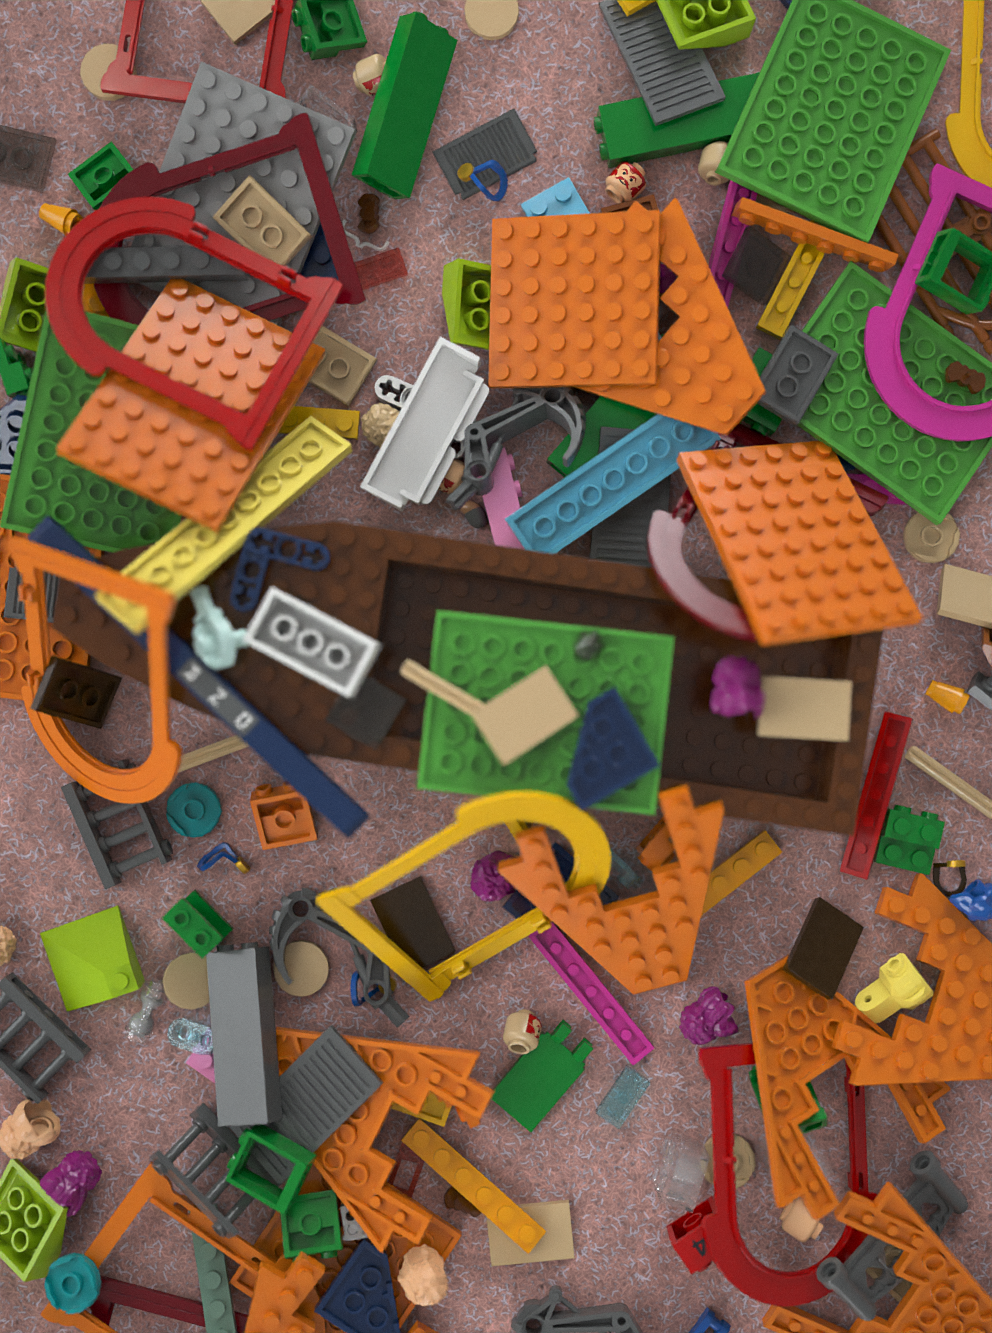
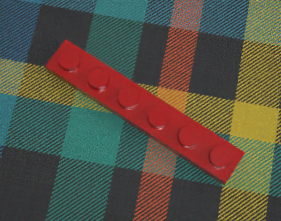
[840,711,913,880]

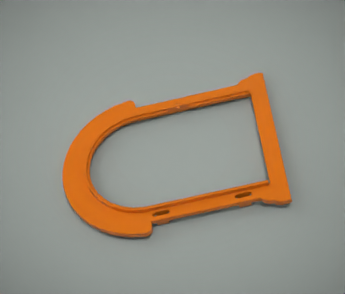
[9,536,183,804]
[41,1162,326,1333]

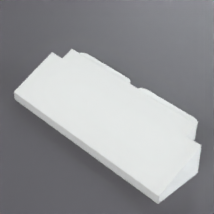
[360,337,489,512]

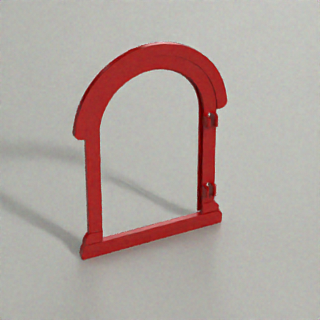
[100,0,294,104]
[45,197,343,451]
[698,1043,878,1307]

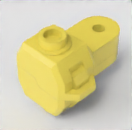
[855,953,933,1023]

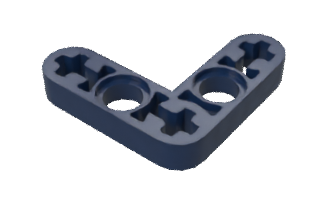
[230,528,331,612]

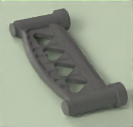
[817,1150,968,1321]

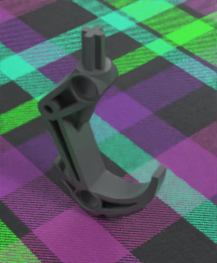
[446,387,586,511]
[269,888,410,1028]
[511,1285,643,1333]

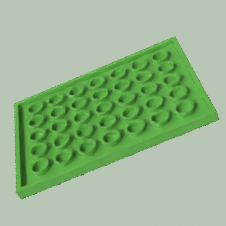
[715,0,951,243]
[797,261,992,525]
[0,309,182,553]
[417,610,675,815]

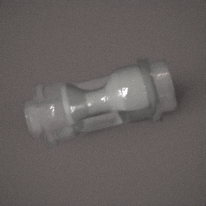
[124,978,167,1044]

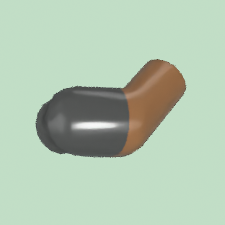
[450,500,488,528]

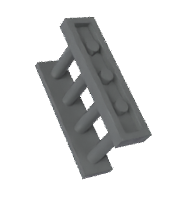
[61,759,173,890]
[0,972,92,1104]
[149,1103,279,1239]

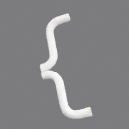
[342,219,390,251]

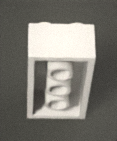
[243,587,383,698]

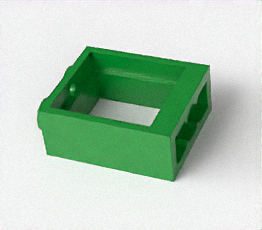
[914,227,992,314]
[225,1124,317,1215]

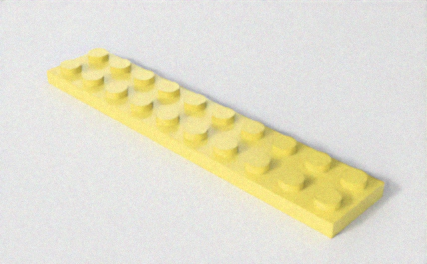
[95,416,352,635]

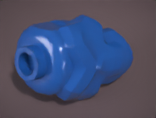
[948,879,992,922]

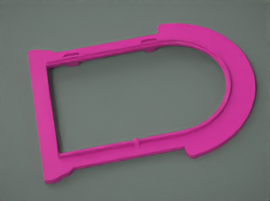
[864,163,992,441]

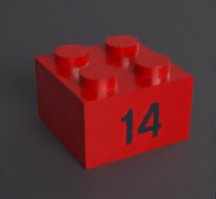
[666,1196,715,1275]

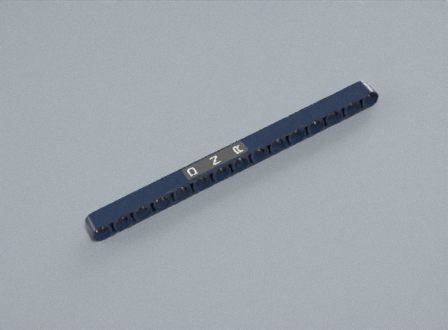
[27,515,371,839]

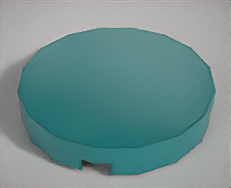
[166,782,222,838]
[44,1253,101,1314]

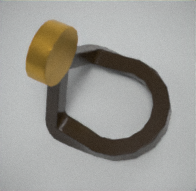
[933,860,967,897]

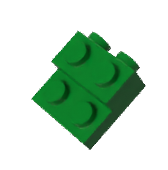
[292,0,367,60]
[68,141,133,211]
[0,338,33,398]
[873,805,945,875]
[280,1190,344,1263]

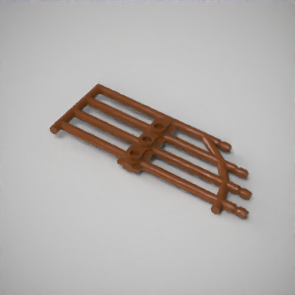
[876,128,992,355]

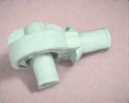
[190,586,249,669]

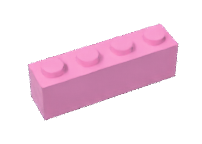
[477,447,524,549]

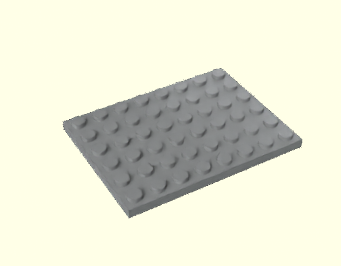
[131,62,357,326]

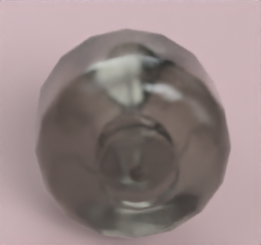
[573,629,606,662]

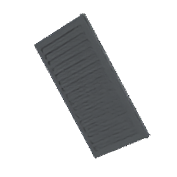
[599,0,726,126]
[589,427,671,568]
[230,1025,383,1186]

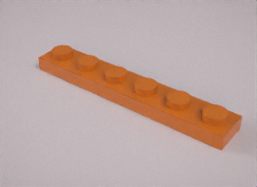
[732,197,899,272]

